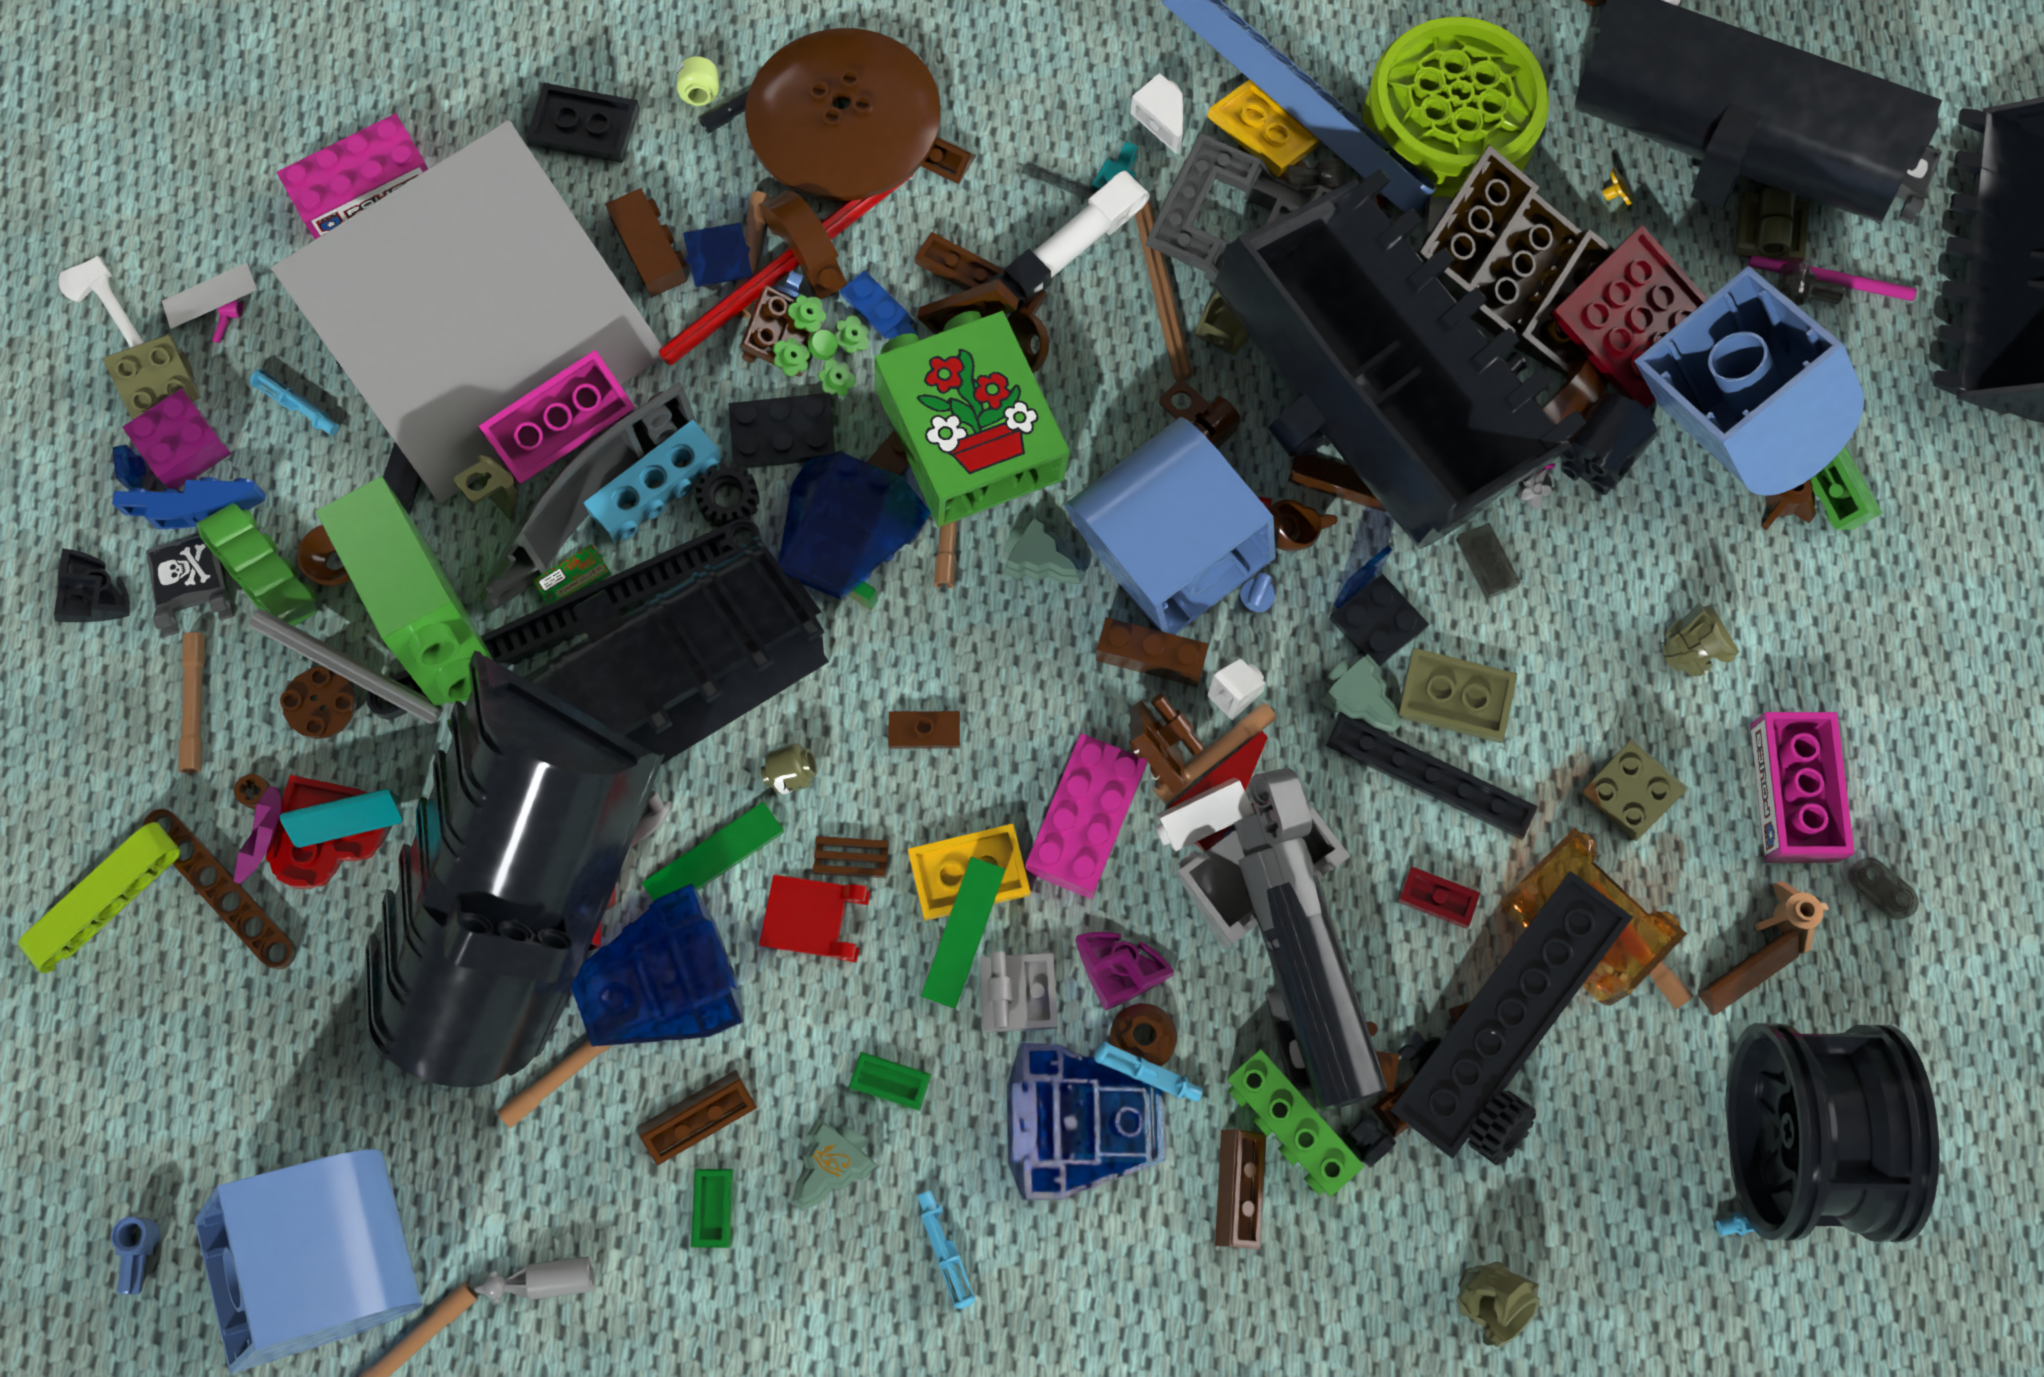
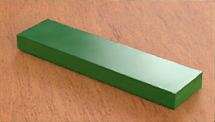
[642,801,785,914]
[921,856,1006,1009]

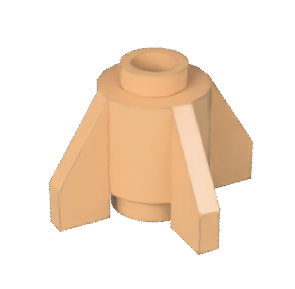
[1755,881,1829,954]

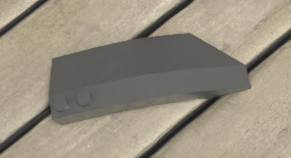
[479,382,697,612]

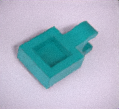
[1091,141,1138,192]

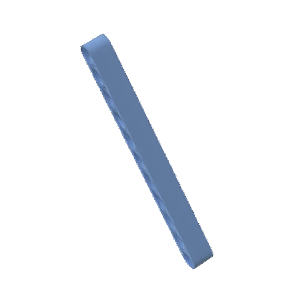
[1161,0,1437,213]

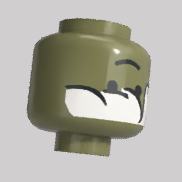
[761,744,817,794]

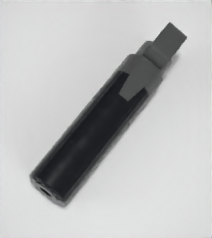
[1234,768,1387,1111]

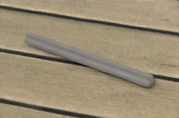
[249,610,443,724]

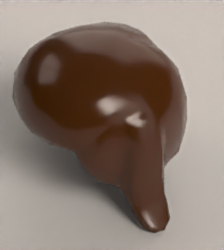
[1269,499,1338,551]

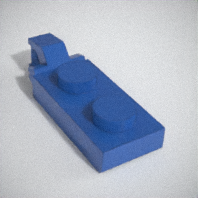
[840,270,919,340]

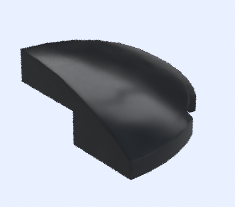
[54,548,130,622]

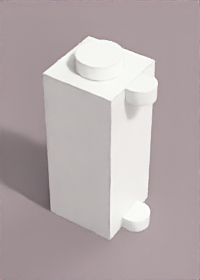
[1154,778,1255,851]

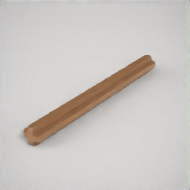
[1135,201,1192,381]

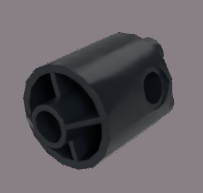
[1559,393,1657,495]

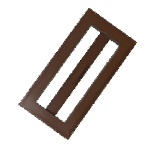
[813,836,889,878]

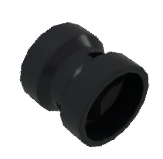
[1343,1114,1397,1168]

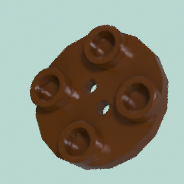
[280,666,357,739]

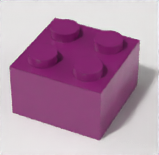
[122,388,231,489]

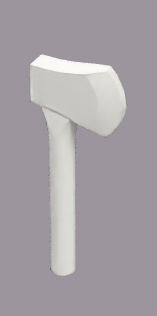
[59,256,144,347]

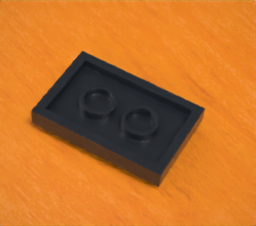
[526,83,640,163]
[728,393,836,469]

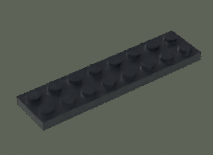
[1389,871,1633,1159]

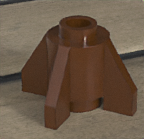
[1761,480,1816,530]

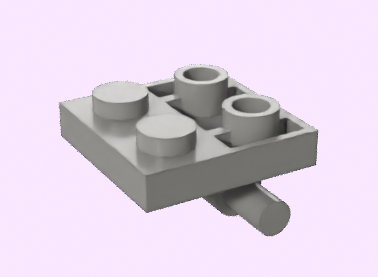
[980,951,1058,1033]

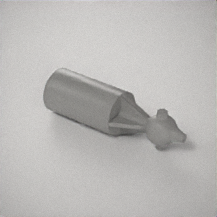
[475,1256,595,1304]

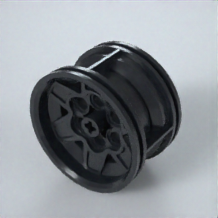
[1725,1023,1940,1242]

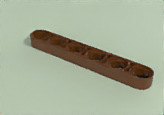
[143,808,297,970]

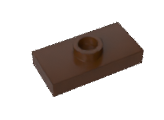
[888,711,960,749]

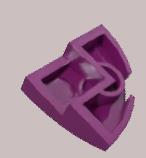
[233,786,281,884]
[1075,932,1174,1011]

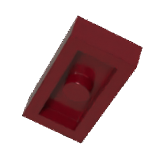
[1397,866,1480,929]

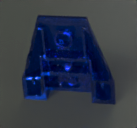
[778,451,931,600]
[571,884,744,1047]
[1007,1043,1165,1200]

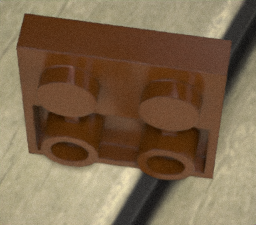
[739,285,823,377]
[1128,694,1204,794]

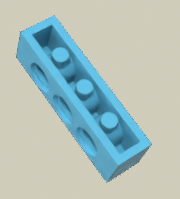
[583,420,723,544]

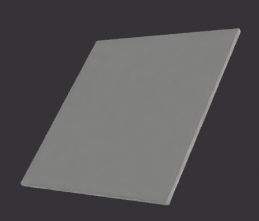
[270,120,662,504]

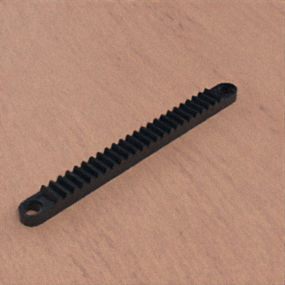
[366,519,762,720]

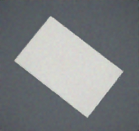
[162,263,257,329]

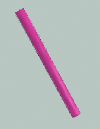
[1747,255,1917,301]

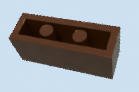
[605,188,688,298]
[1095,617,1209,687]

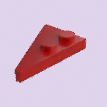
[1168,731,1268,852]

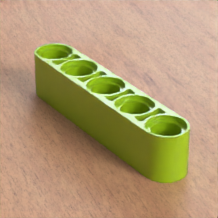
[18,822,181,974]

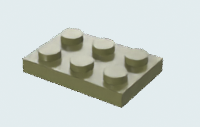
[1398,648,1517,743]

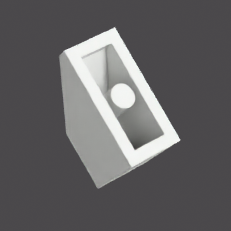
[1130,73,1183,153]
[1207,659,1266,720]

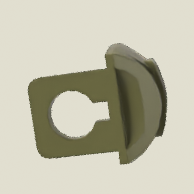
[1195,293,1250,356]
[454,455,519,520]

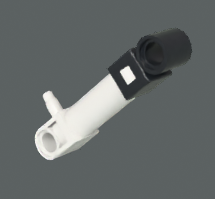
[987,171,1150,318]

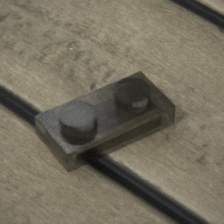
[1456,522,1521,600]

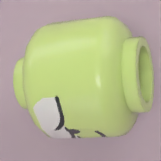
[677,56,719,106]

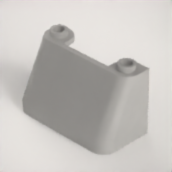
[1176,797,1350,949]

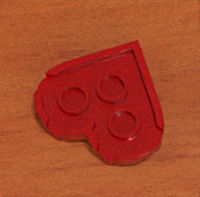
[266,775,388,889]

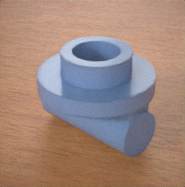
[1240,573,1275,612]

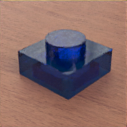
[112,445,146,490]

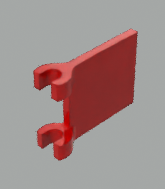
[759,874,871,963]

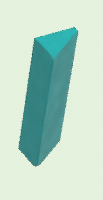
[279,788,403,848]

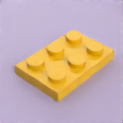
[1207,79,1321,177]
[908,824,1031,921]

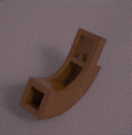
[758,190,847,300]

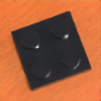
[1329,574,1430,667]

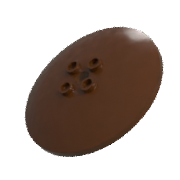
[745,28,941,201]

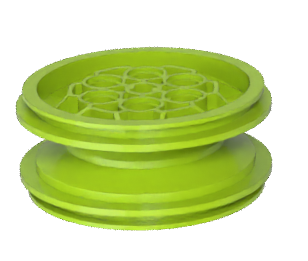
[1362,17,1549,199]

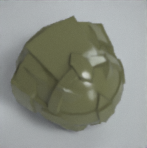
[1663,603,1739,676]
[1457,1262,1540,1347]

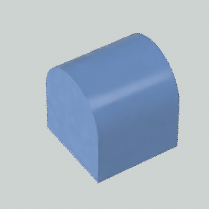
[1634,266,1864,496]
[1065,417,1276,635]
[194,1149,423,1375]

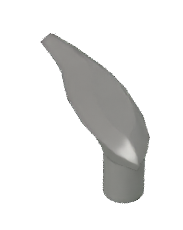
[629,790,672,848]

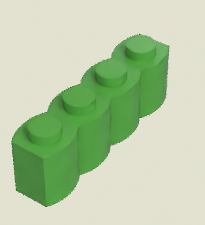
[196,503,318,626]

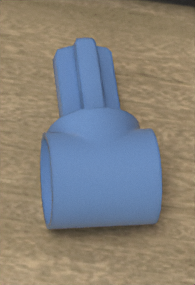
[111,1217,160,1295]

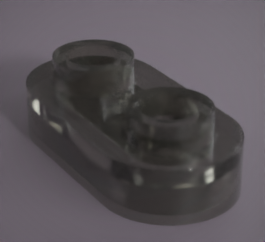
[1848,857,1919,920]

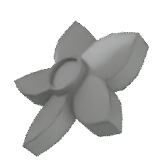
[1517,469,1553,510]

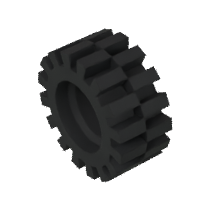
[695,462,760,527]
[1468,1090,1536,1165]

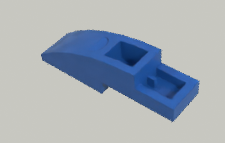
[112,477,266,529]

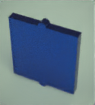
[683,222,753,288]
[1334,545,1393,609]

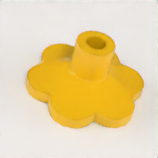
[1602,167,1634,206]

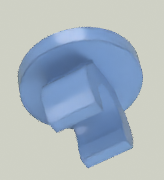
[773,271,803,301]

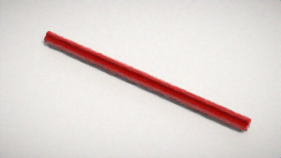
[659,174,913,366]

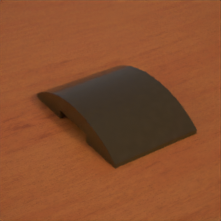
[1417,145,1614,375]

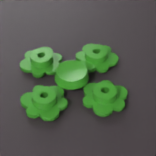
[773,295,870,397]

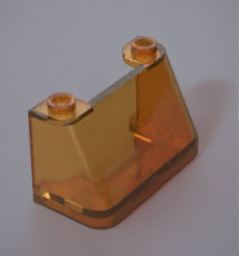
[1500,827,1687,1006]

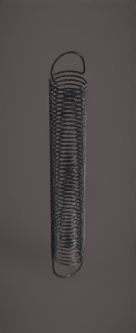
[1015,161,1096,199]

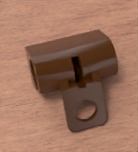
[1159,380,1240,449]

